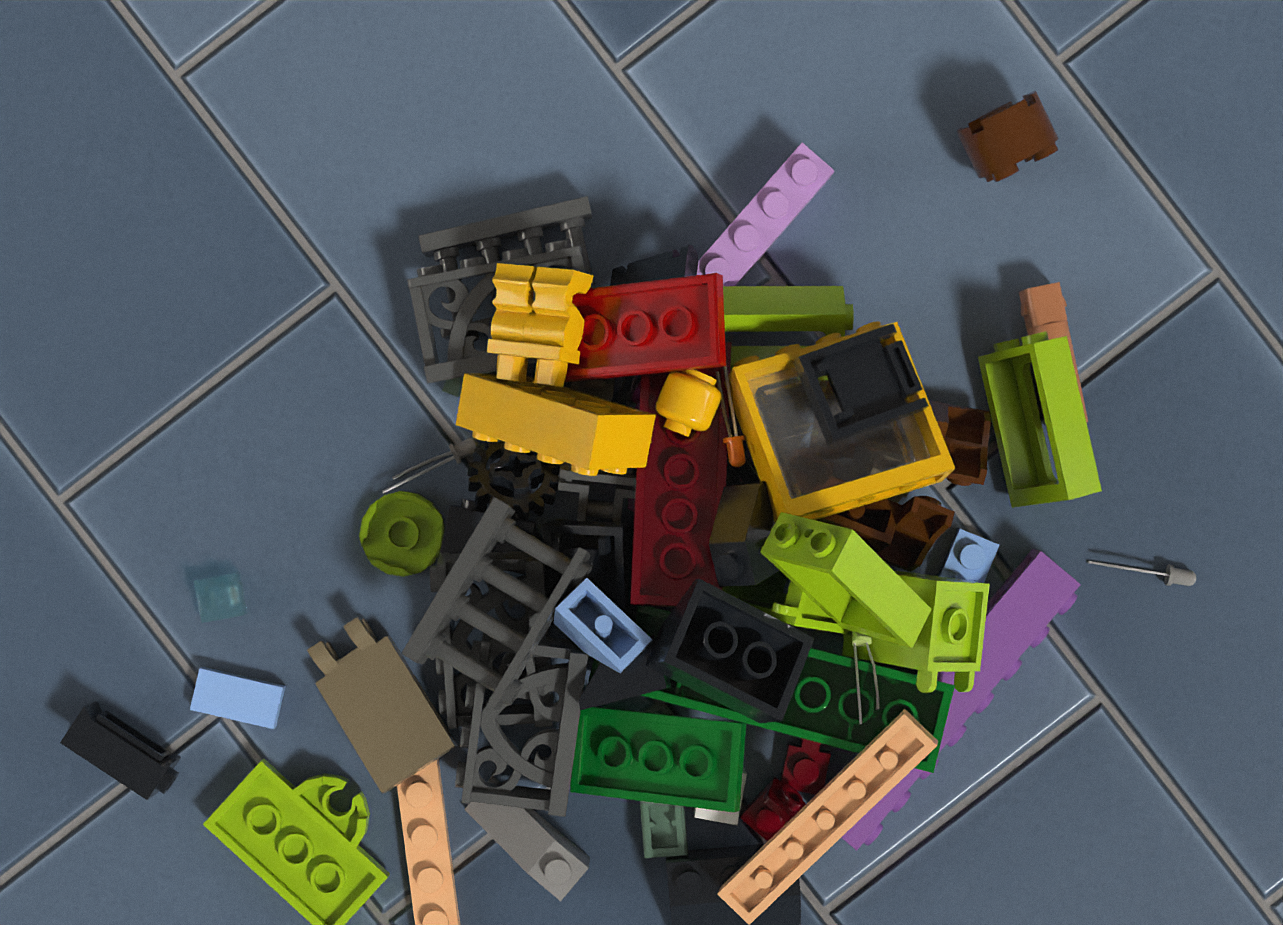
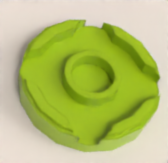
[359,491,445,577]

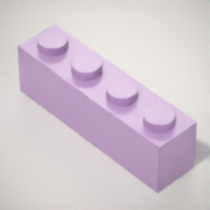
[697,143,835,286]

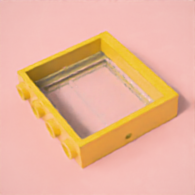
[724,321,955,522]

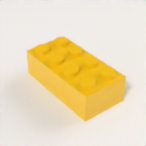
[455,373,656,476]

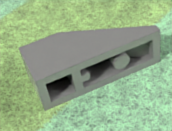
[464,776,590,901]

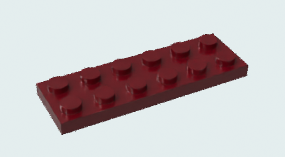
[630,342,732,607]

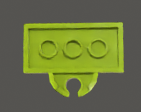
[203,759,390,925]

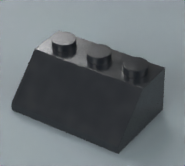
[645,578,815,723]
[666,843,801,925]

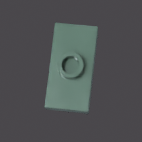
[640,801,689,858]

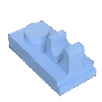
[938,528,999,583]

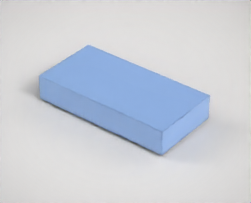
[190,667,286,729]

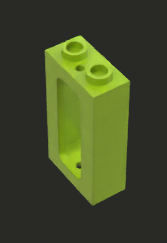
[723,286,854,381]
[978,331,1102,508]
[760,512,932,649]

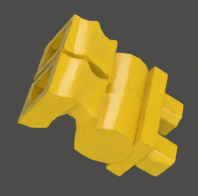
[487,263,594,387]

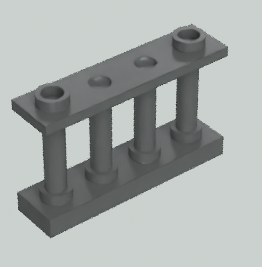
[418,196,596,341]
[401,497,592,710]

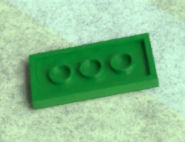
[570,707,746,813]

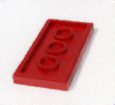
[564,273,726,382]

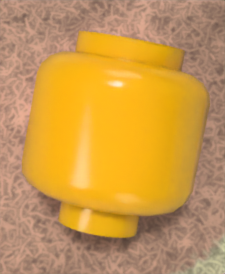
[655,369,722,437]

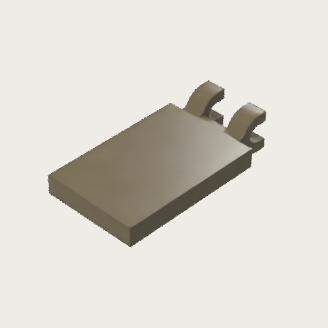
[307,617,458,793]

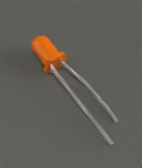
[716,365,746,467]

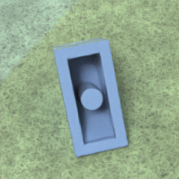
[554,578,652,673]

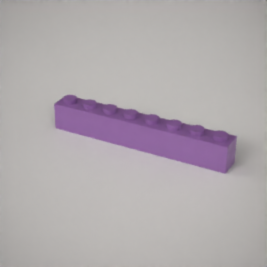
[841,549,1081,851]

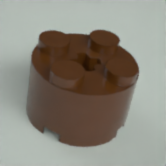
[956,91,1059,182]

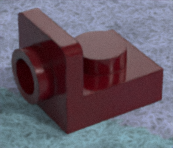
[740,777,806,841]

